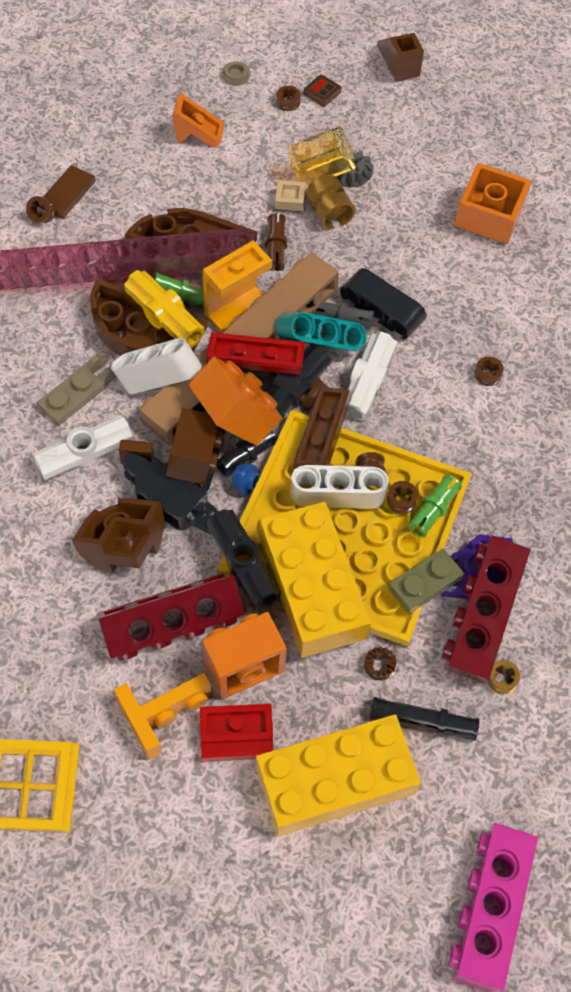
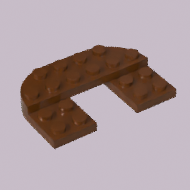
[90,208,257,356]

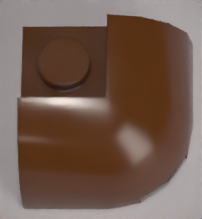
[72,498,164,573]

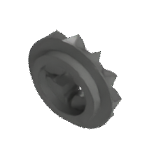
[329,148,374,187]

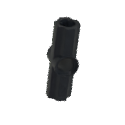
[267,344,332,418]
[207,509,281,609]

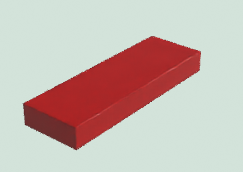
[206,332,305,375]

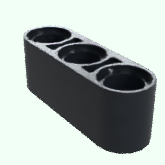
[340,268,427,340]

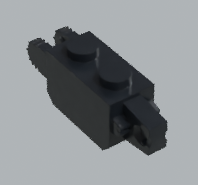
[122,452,219,535]

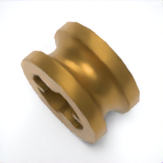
[487,660,520,694]

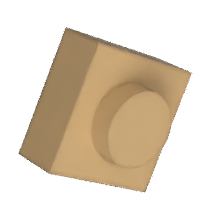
[275,180,307,211]

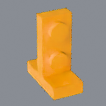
[114,673,211,760]

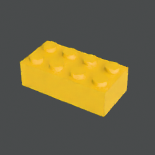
[259,502,371,658]
[256,714,421,837]

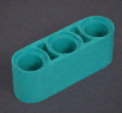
[275,312,367,351]

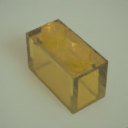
[287,126,356,186]

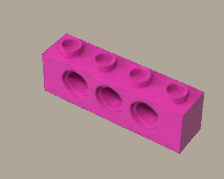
[448,822,539,992]

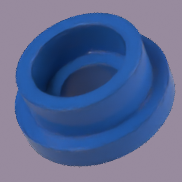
[232,463,260,496]

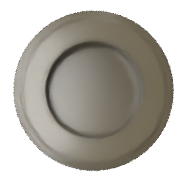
[223,61,250,86]

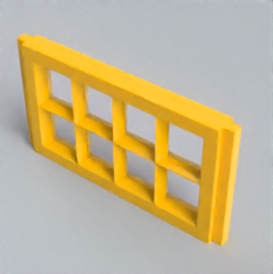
[0,739,80,833]

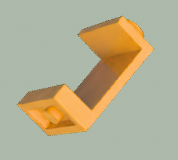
[203,240,272,333]

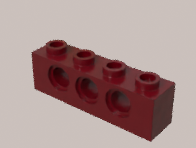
[441,535,531,683]
[96,571,245,661]

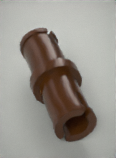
[264,213,287,271]

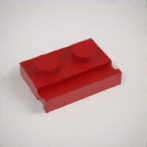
[200,703,274,762]

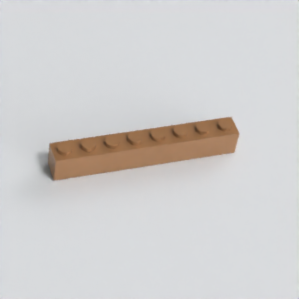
[139,252,339,446]

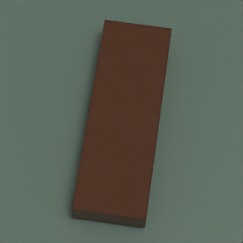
[293,387,352,469]

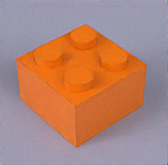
[454,163,532,244]
[189,356,283,446]
[202,612,287,700]

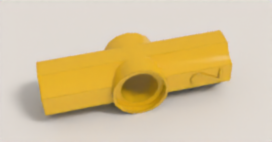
[124,270,205,348]

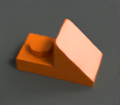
[172,92,225,148]

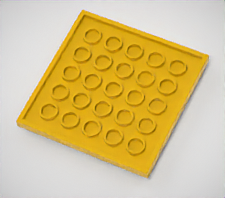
[217,409,472,647]

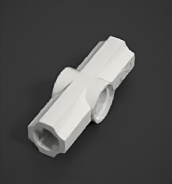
[346,332,397,420]
[32,415,133,481]

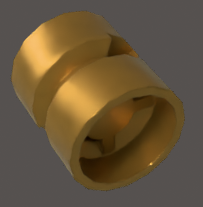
[305,174,356,230]

